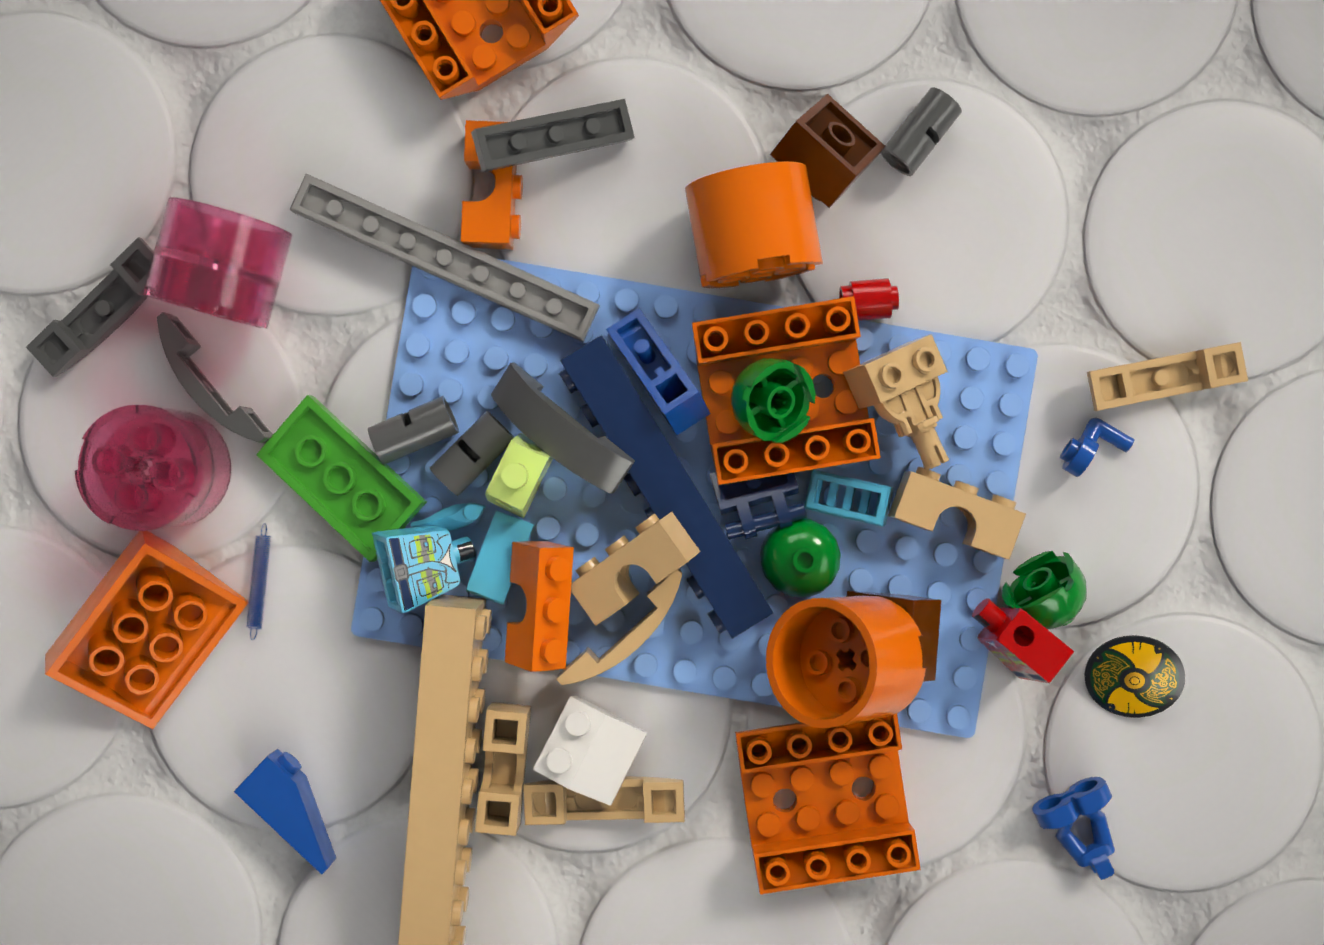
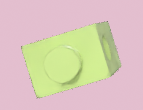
[485,433,553,518]

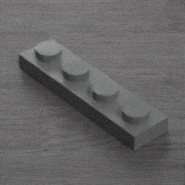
[471,99,635,173]

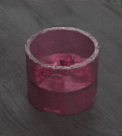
[143,197,293,329]
[74,405,231,531]

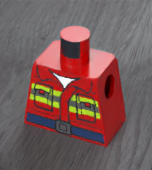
[972,598,1074,684]

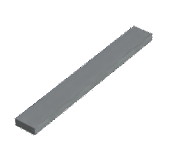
[290,174,600,343]

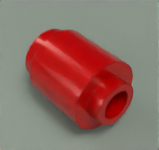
[839,278,899,321]

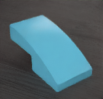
[466,510,534,605]

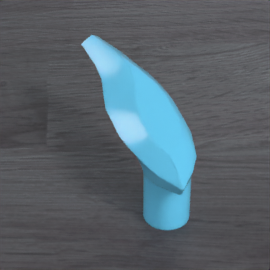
[411,503,486,531]

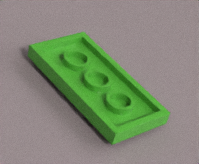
[256,395,427,562]

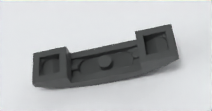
[26,237,169,377]
[157,312,273,443]
[491,362,635,494]

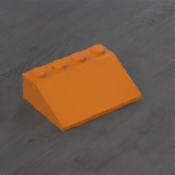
[45,527,248,729]

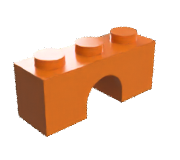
[461,120,523,250]
[505,541,574,672]

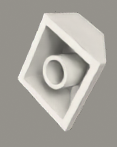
[533,696,647,805]

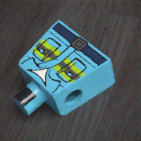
[372,526,475,613]

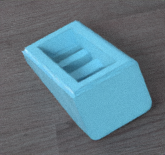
[804,470,894,527]

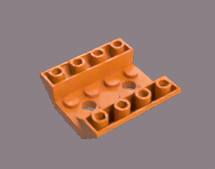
[380,0,579,100]
[692,296,881,485]
[735,714,921,894]

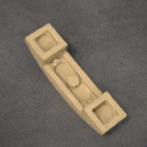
[1087,342,1248,411]
[556,569,682,685]
[523,776,685,825]

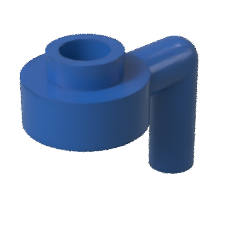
[1060,418,1135,477]

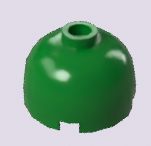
[731,358,816,443]
[760,519,841,598]
[1002,551,1087,629]

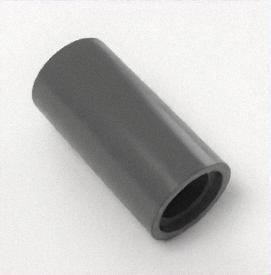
[881,87,962,176]
[368,396,459,465]
[430,411,514,496]

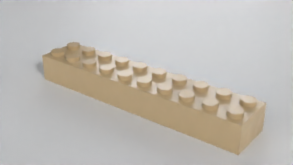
[398,594,492,945]

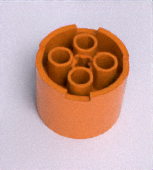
[685,162,823,288]
[766,596,926,728]

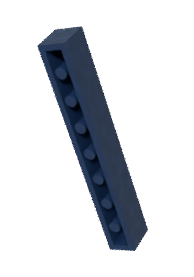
[559,335,773,639]

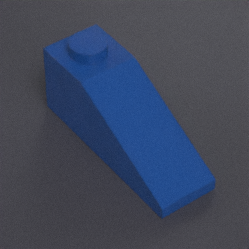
[606,308,711,435]
[234,749,336,874]

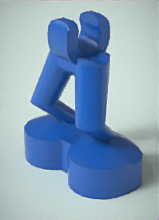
[1032,777,1115,880]

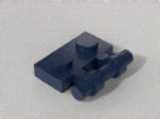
[710,472,807,540]

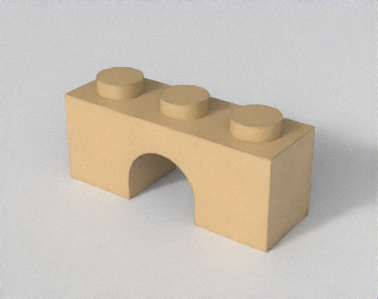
[888,467,1026,560]
[571,512,701,626]
[475,702,531,836]

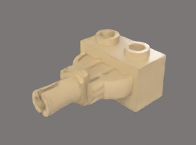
[843,334,949,470]

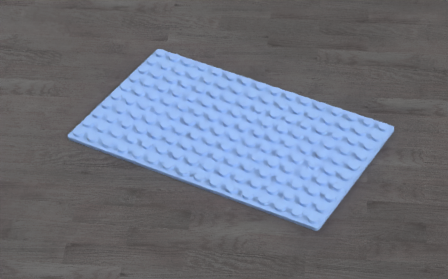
[351,258,1038,738]

